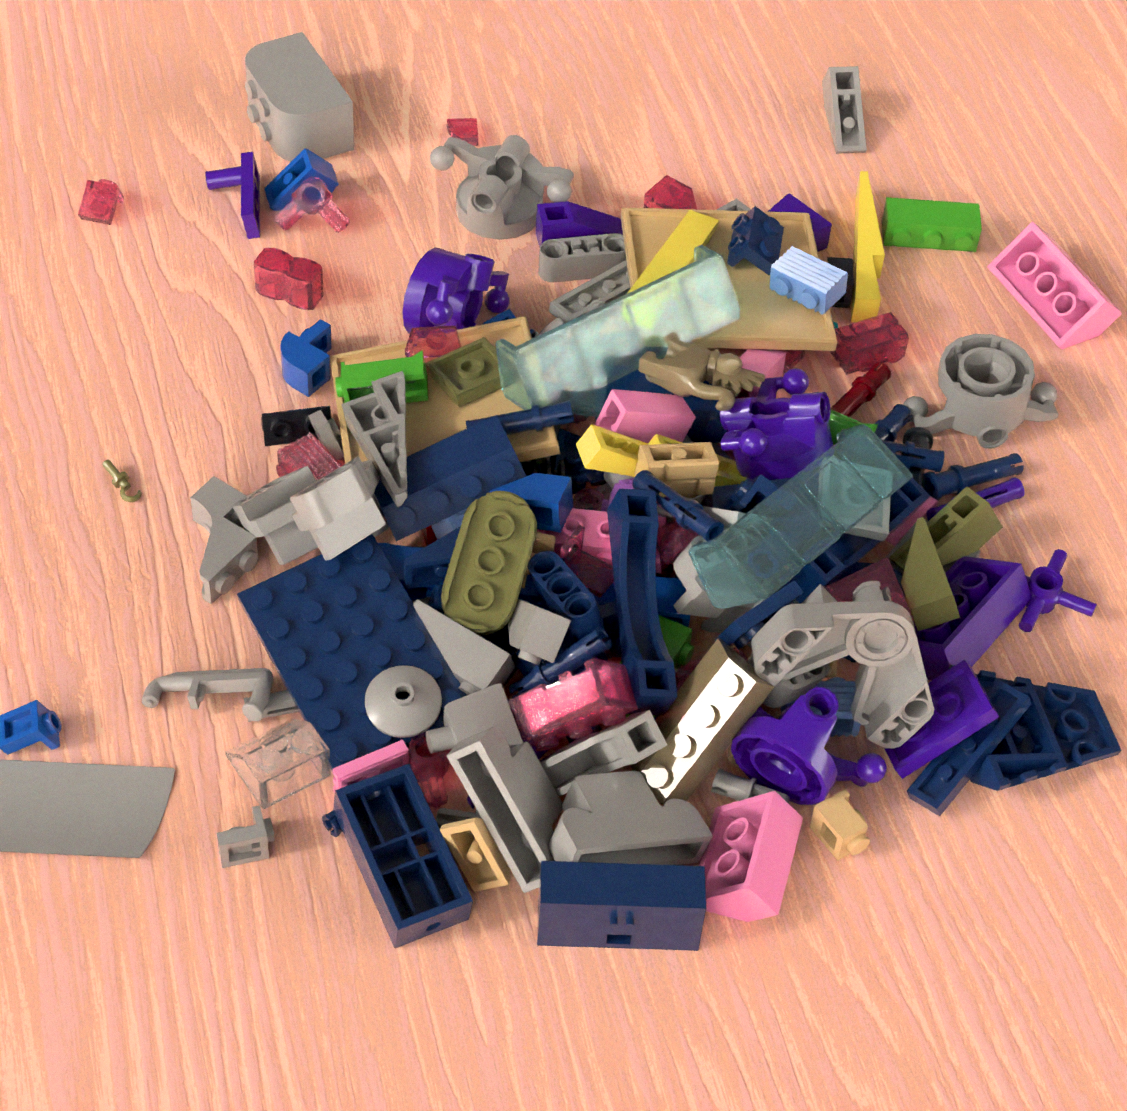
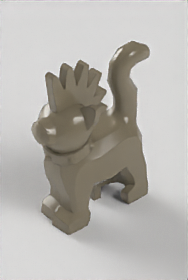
[639,332,765,411]

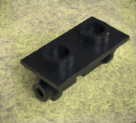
[261,406,331,446]

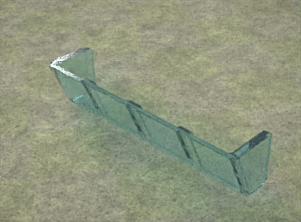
[496,245,740,410]
[688,424,913,609]

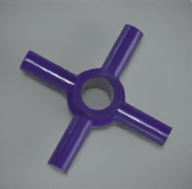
[1018,549,1097,632]

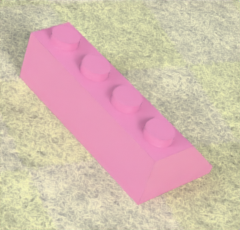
[987,221,1122,349]

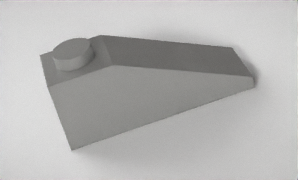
[822,66,867,154]
[413,599,515,695]
[508,599,571,665]

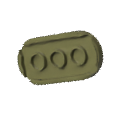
[441,491,537,636]

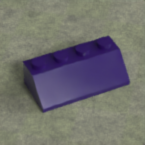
[912,556,1032,681]

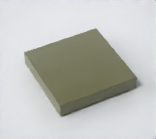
[425,337,519,407]

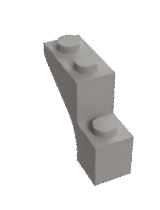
[190,476,258,604]
[539,710,667,797]

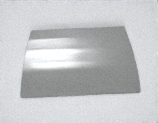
[0,760,175,858]

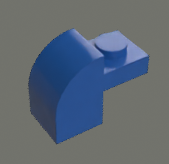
[280,319,332,397]

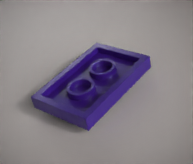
[884,659,999,779]

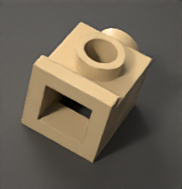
[809,789,870,861]

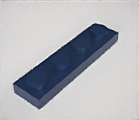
[907,680,1031,817]

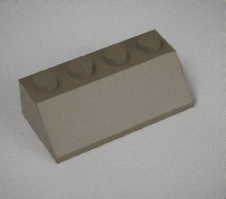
[630,638,775,804]

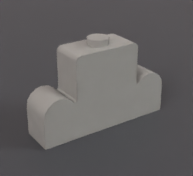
[447,727,563,893]
[549,771,713,865]

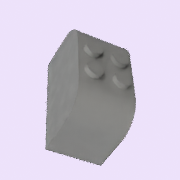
[245,32,354,162]

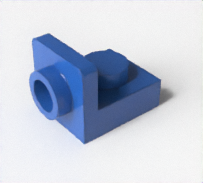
[0,700,61,755]

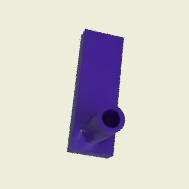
[205,151,260,239]

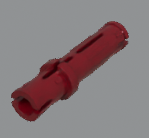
[831,362,891,417]

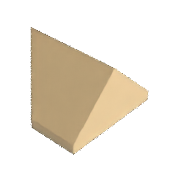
[440,817,511,892]

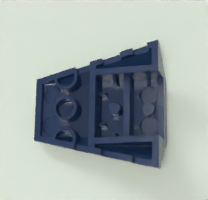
[948,664,1121,791]

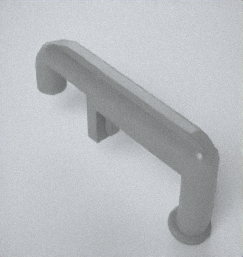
[142,668,273,722]

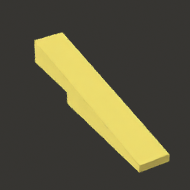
[851,171,885,322]
[619,210,719,331]
[576,424,752,487]

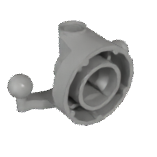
[430,135,574,240]
[903,334,1058,449]

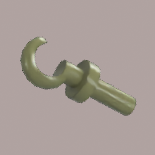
[102,459,142,502]

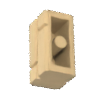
[635,442,719,498]

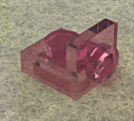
[78,179,124,225]
[656,520,699,565]

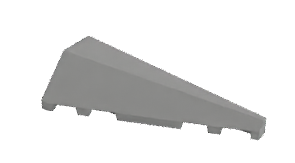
[341,371,407,507]

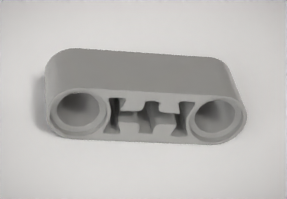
[538,233,626,283]

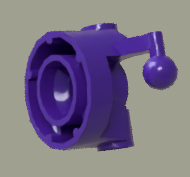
[402,247,510,338]
[720,368,834,480]
[731,687,887,805]

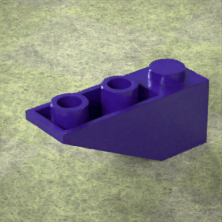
[536,201,623,248]

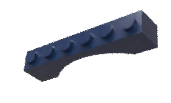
[778,471,930,604]
[607,488,677,715]

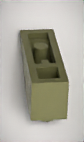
[889,487,1003,571]
[899,517,960,631]

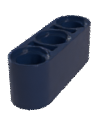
[528,551,605,641]

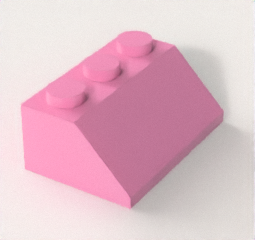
[699,791,803,922]

